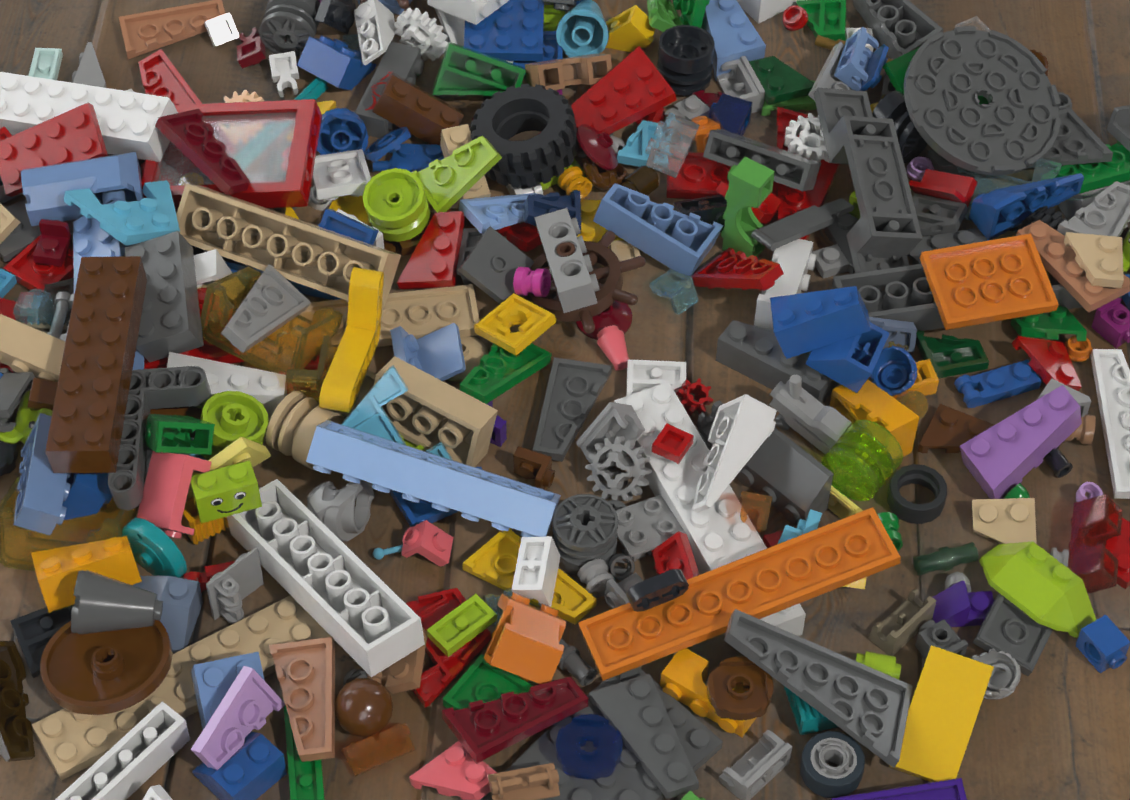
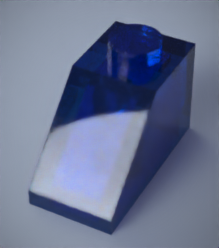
[709,93,753,136]

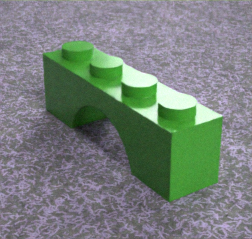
[721,157,775,257]

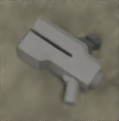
[769,375,852,455]

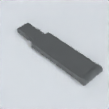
[751,198,854,251]

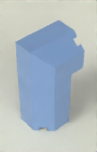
[21,152,143,226]

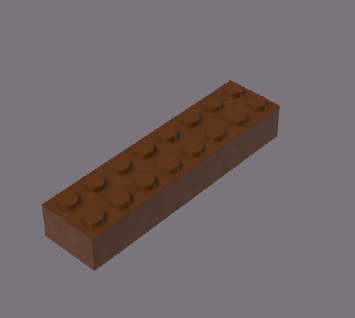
[45,256,147,473]

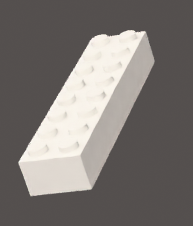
[0,72,178,162]
[227,479,425,677]

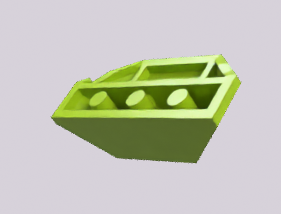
[979,541,1097,638]

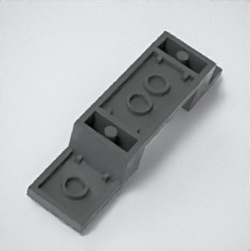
[814,87,923,273]

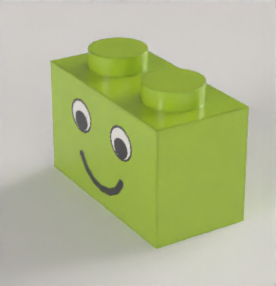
[190,460,262,524]

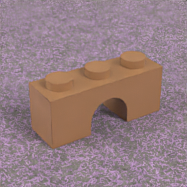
[525,53,612,90]

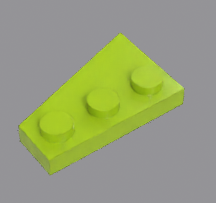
[412,136,502,212]

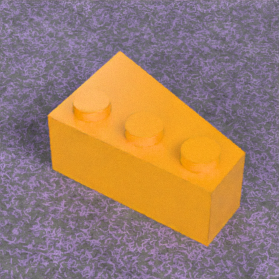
[830,380,920,468]
[31,536,142,613]

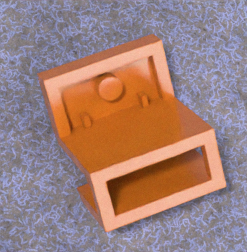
[483,592,566,684]

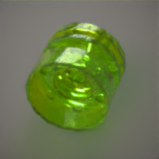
[821,419,903,501]

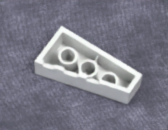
[754,239,817,331]
[167,352,287,421]

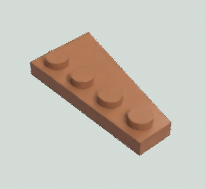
[119,0,226,60]
[269,637,335,762]

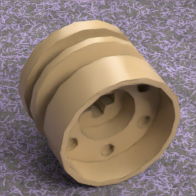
[266,391,345,470]

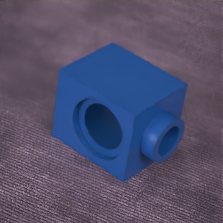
[1075,615,1130,673]

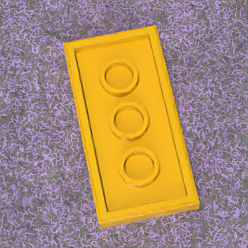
[889,645,994,783]

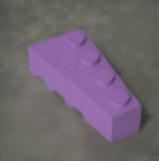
[960,385,1082,499]

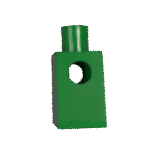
[145,414,215,455]

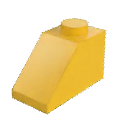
[605,5,656,52]

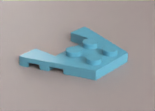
[64,180,180,245]
[341,365,453,485]

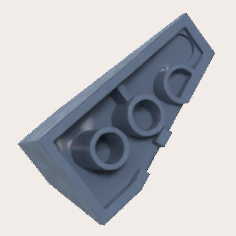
[74,576,203,653]

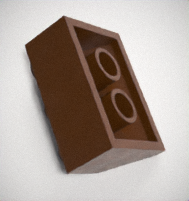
[372,72,464,145]

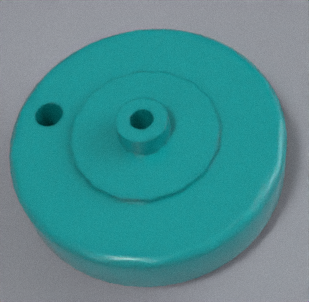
[122,518,187,578]

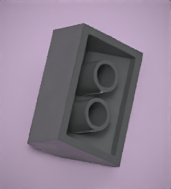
[737,428,834,525]

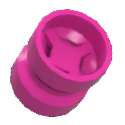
[513,267,551,297]

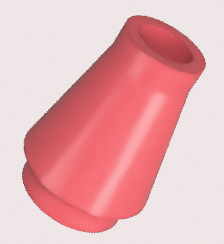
[597,325,630,371]

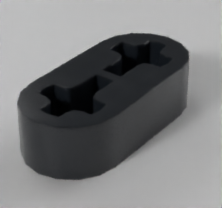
[626,569,689,612]

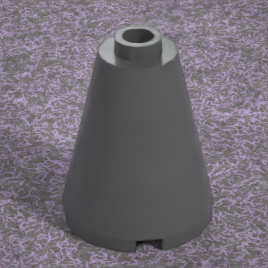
[71,570,163,635]

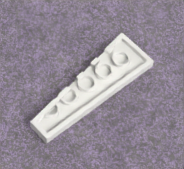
[1090,349,1130,499]

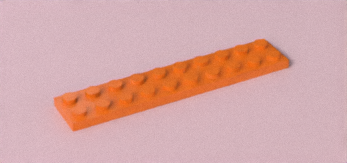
[578,507,901,681]

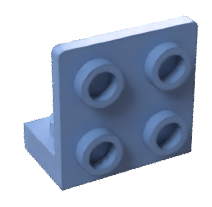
[390,323,466,381]

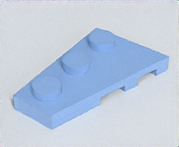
[459,193,536,234]

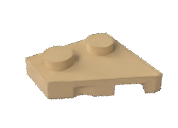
[972,498,1037,544]

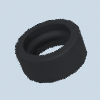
[887,464,947,524]

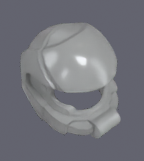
[307,480,375,541]

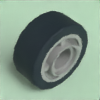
[800,731,865,798]

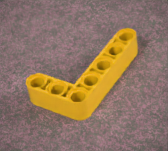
[319,267,384,413]

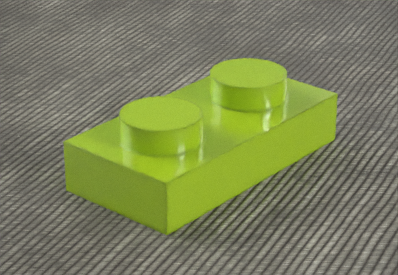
[427,594,497,657]

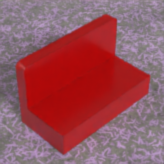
[909,169,978,207]

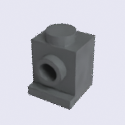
[915,619,968,659]

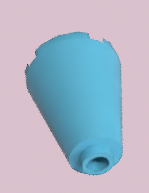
[556,0,609,57]

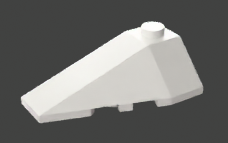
[692,394,777,512]

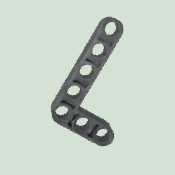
[108,366,211,510]

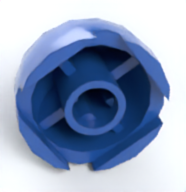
[317,108,368,155]

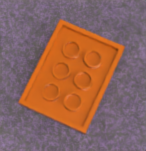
[919,233,1059,330]

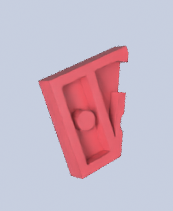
[409,741,497,800]

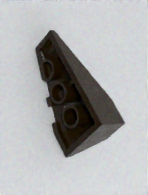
[0,641,35,762]

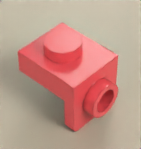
[401,520,454,567]

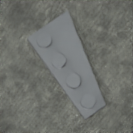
[221,264,311,353]

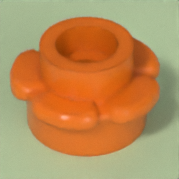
[1065,335,1092,362]

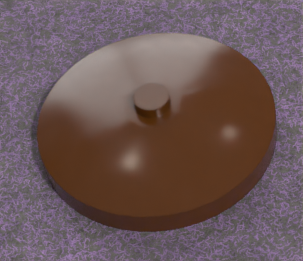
[40,620,173,715]

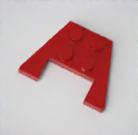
[406,588,491,708]

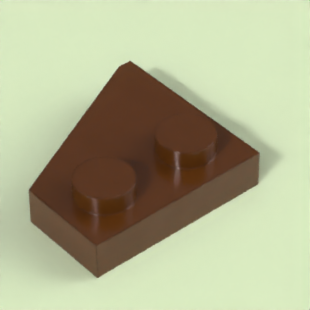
[918,404,994,453]

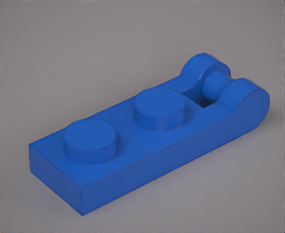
[954,360,1041,408]

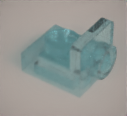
[649,269,699,314]

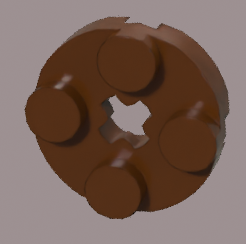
[707,657,774,720]

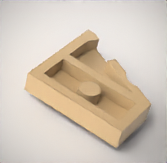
[1064,232,1124,288]

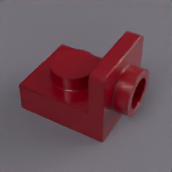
[33,219,72,267]

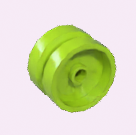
[362,168,430,242]
[200,391,269,460]

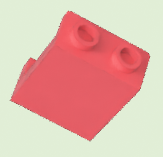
[137,451,212,539]

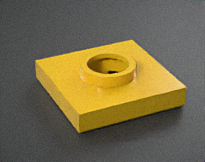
[474,293,556,356]

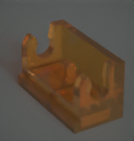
[740,491,773,533]

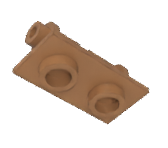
[488,763,560,800]

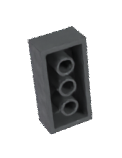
[125,231,204,362]

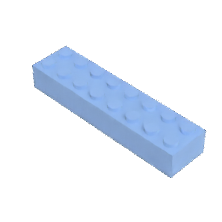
[306,420,561,537]

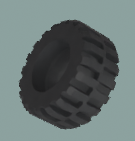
[470,84,579,188]

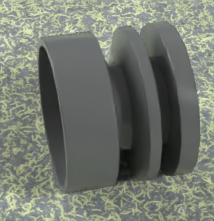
[259,0,320,56]
[552,494,618,577]

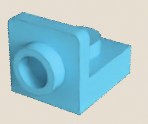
[778,509,822,544]

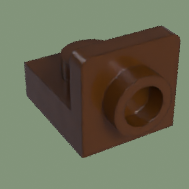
[513,446,555,490]

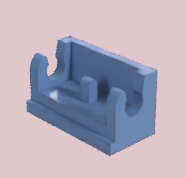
[834,27,879,91]

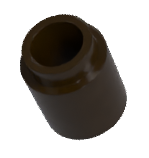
[621,165,659,196]

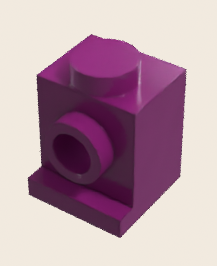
[1091,297,1130,348]

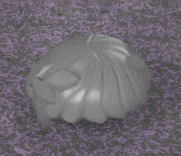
[972,648,1021,700]

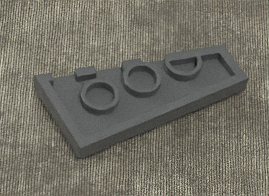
[533,357,612,462]
[589,673,699,799]

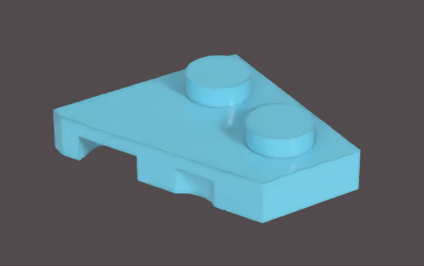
[616,120,669,171]

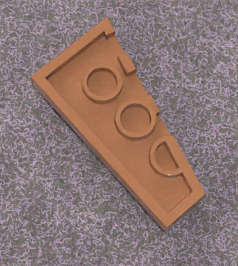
[1016,220,1130,313]

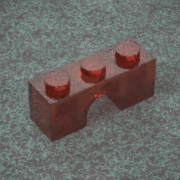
[1068,494,1123,594]

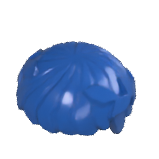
[870,346,917,396]

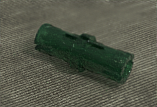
[913,542,979,576]

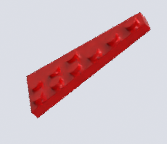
[777,106,841,240]

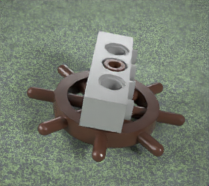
[515,208,646,333]

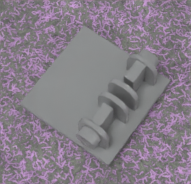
[615,495,686,562]
[206,547,264,624]

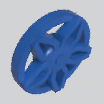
[364,127,412,163]

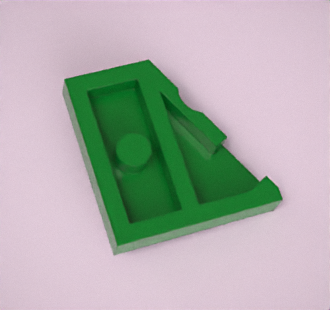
[796,0,847,41]
[1011,306,1087,341]

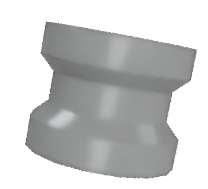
[578,559,616,598]

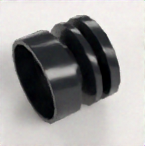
[657,25,715,96]
[872,90,927,163]

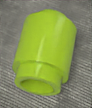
[855,651,902,680]

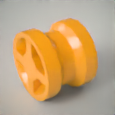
[558,166,592,199]

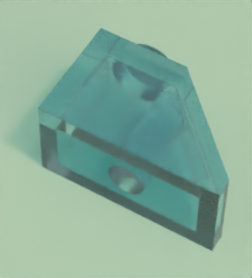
[13,289,55,326]

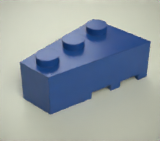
[770,286,871,359]

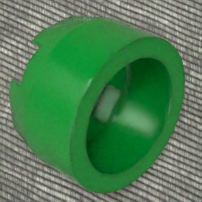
[1004,483,1030,499]

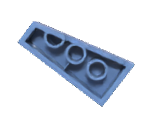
[702,0,766,81]
[593,183,723,280]
[13,413,71,536]

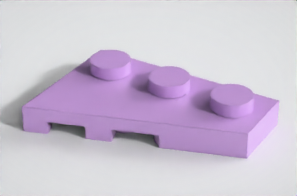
[191,666,285,770]

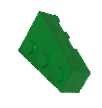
[432,42,526,96]

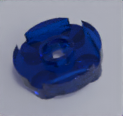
[556,714,623,780]

